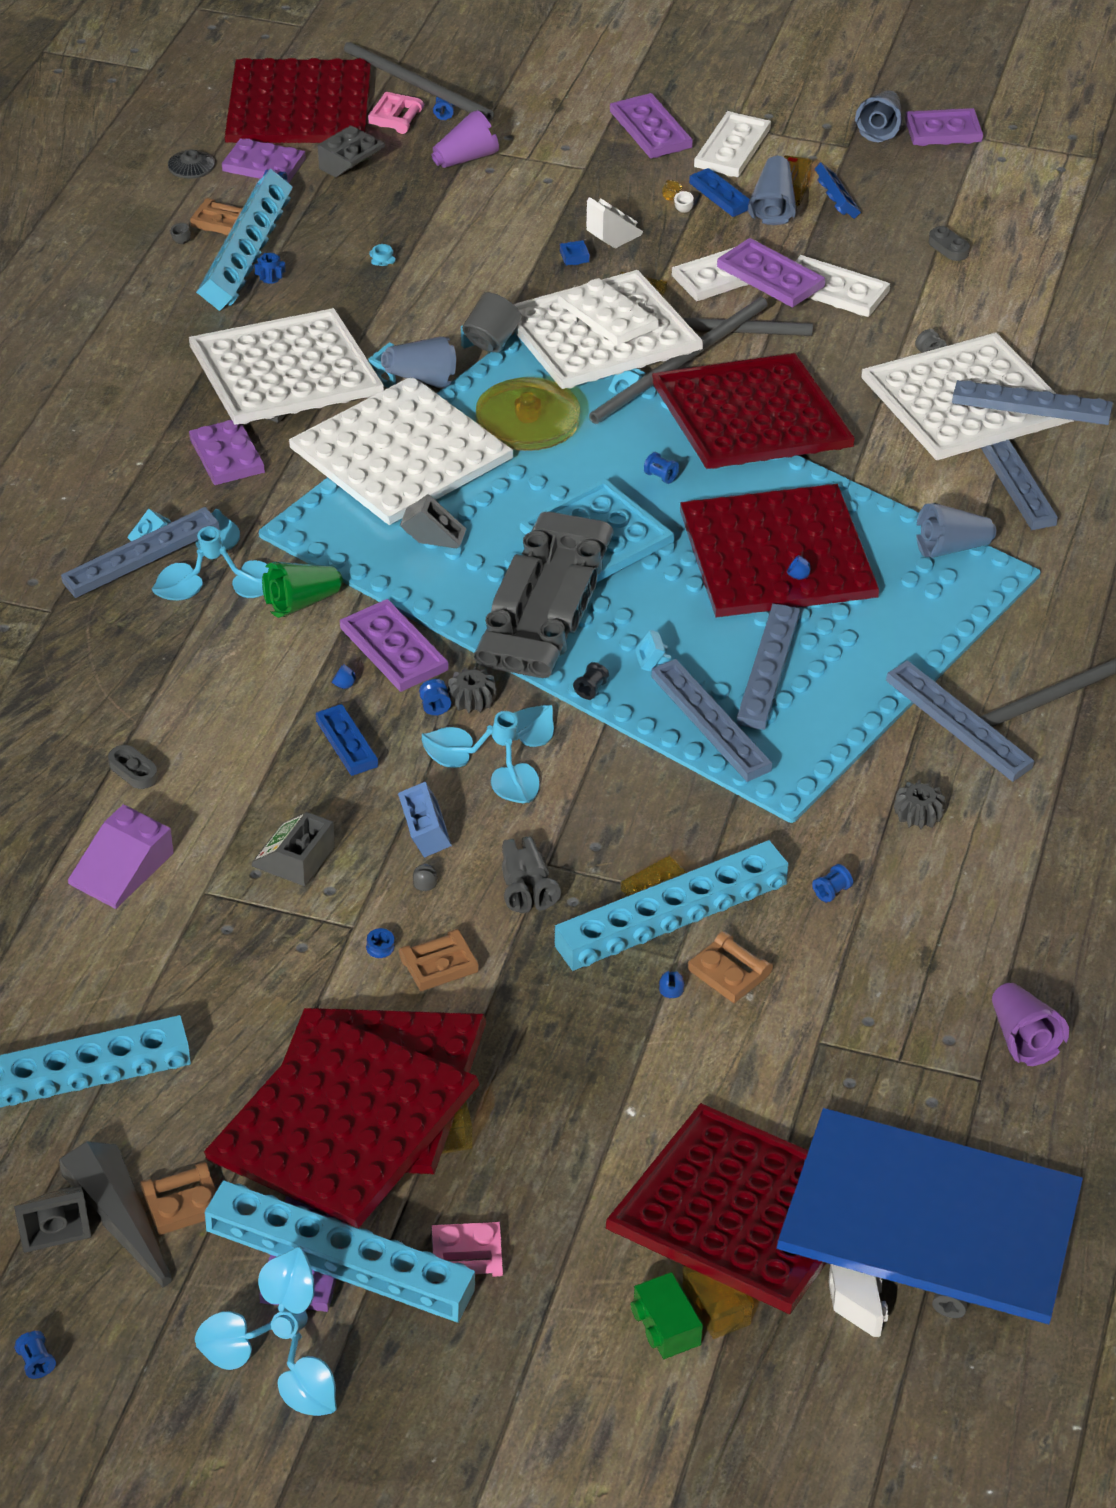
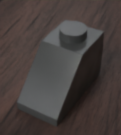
[400,494,466,549]

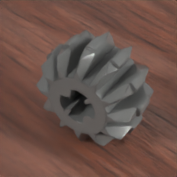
[448,666,497,713]
[894,779,946,830]

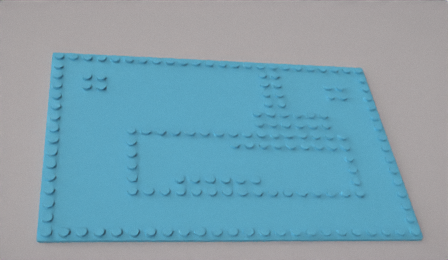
[259,333,1040,823]

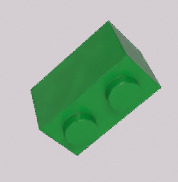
[630,1272,702,1360]

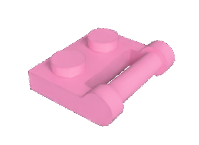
[368,92,424,134]
[432,1222,503,1277]

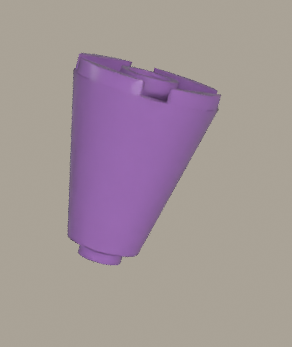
[431,110,499,168]
[992,983,1069,1066]

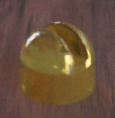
[662,180,683,201]

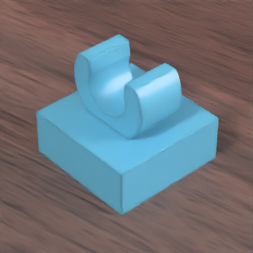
[635,630,671,672]

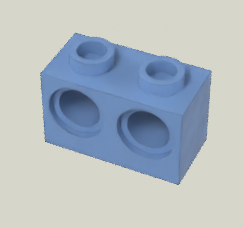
[398,782,452,858]

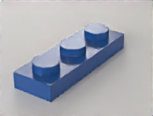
[814,162,861,219]
[689,168,750,217]
[315,704,378,776]

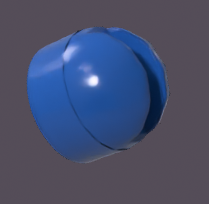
[787,555,811,580]
[331,664,356,689]
[659,971,685,998]

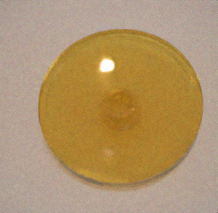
[476,377,580,451]

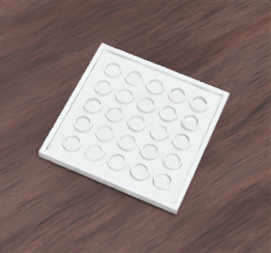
[514,270,703,389]
[189,308,384,425]
[861,333,1074,460]
[289,378,513,525]

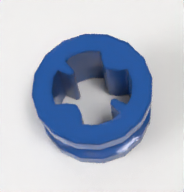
[366,928,395,958]

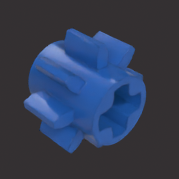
[254,253,286,284]

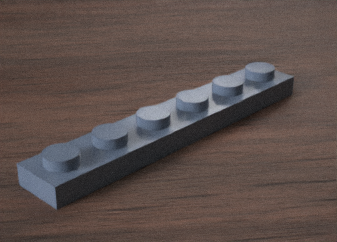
[952,380,1113,425]
[981,440,1058,530]
[61,507,220,598]
[737,604,800,730]
[651,659,772,782]
[886,660,1034,782]

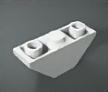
[587,197,643,248]
[828,1264,888,1337]

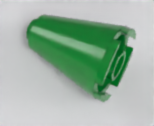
[262,562,343,618]

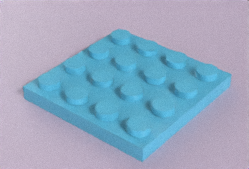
[520,479,674,582]

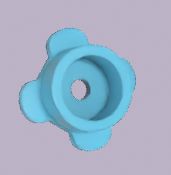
[369,244,395,266]

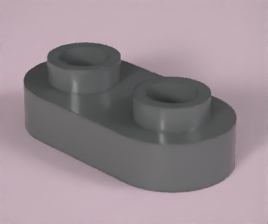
[928,226,970,261]
[108,745,158,789]

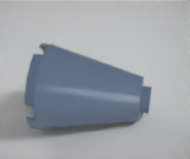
[855,91,902,143]
[748,155,796,225]
[381,336,456,388]
[916,503,996,558]

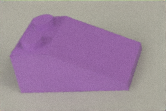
[68,804,174,909]

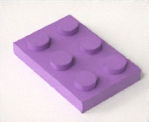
[905,108,983,146]
[222,138,306,183]
[189,420,265,485]

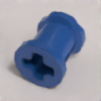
[433,97,455,120]
[644,452,679,484]
[812,864,853,903]
[14,1331,56,1379]

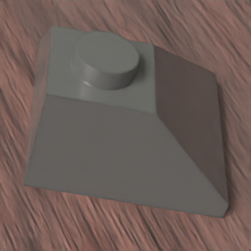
[14,1185,91,1253]

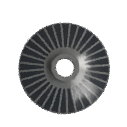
[168,149,215,179]

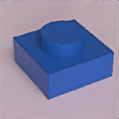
[560,240,590,266]

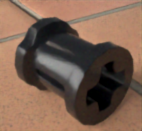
[573,662,610,700]

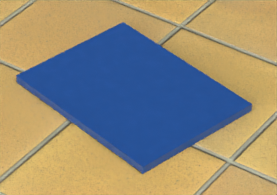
[776,1108,1083,1325]

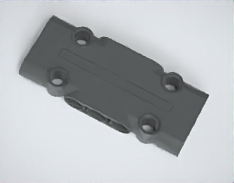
[473,512,614,678]

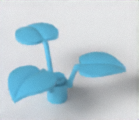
[152,509,269,601]
[421,705,554,804]
[195,1246,337,1416]

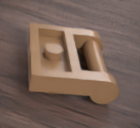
[190,198,243,235]
[399,929,478,992]
[688,931,773,1003]
[140,1162,216,1235]

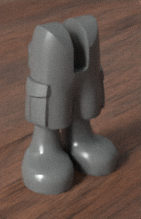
[502,836,561,913]

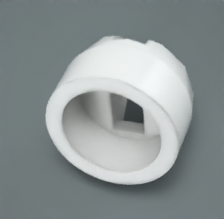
[674,191,694,213]

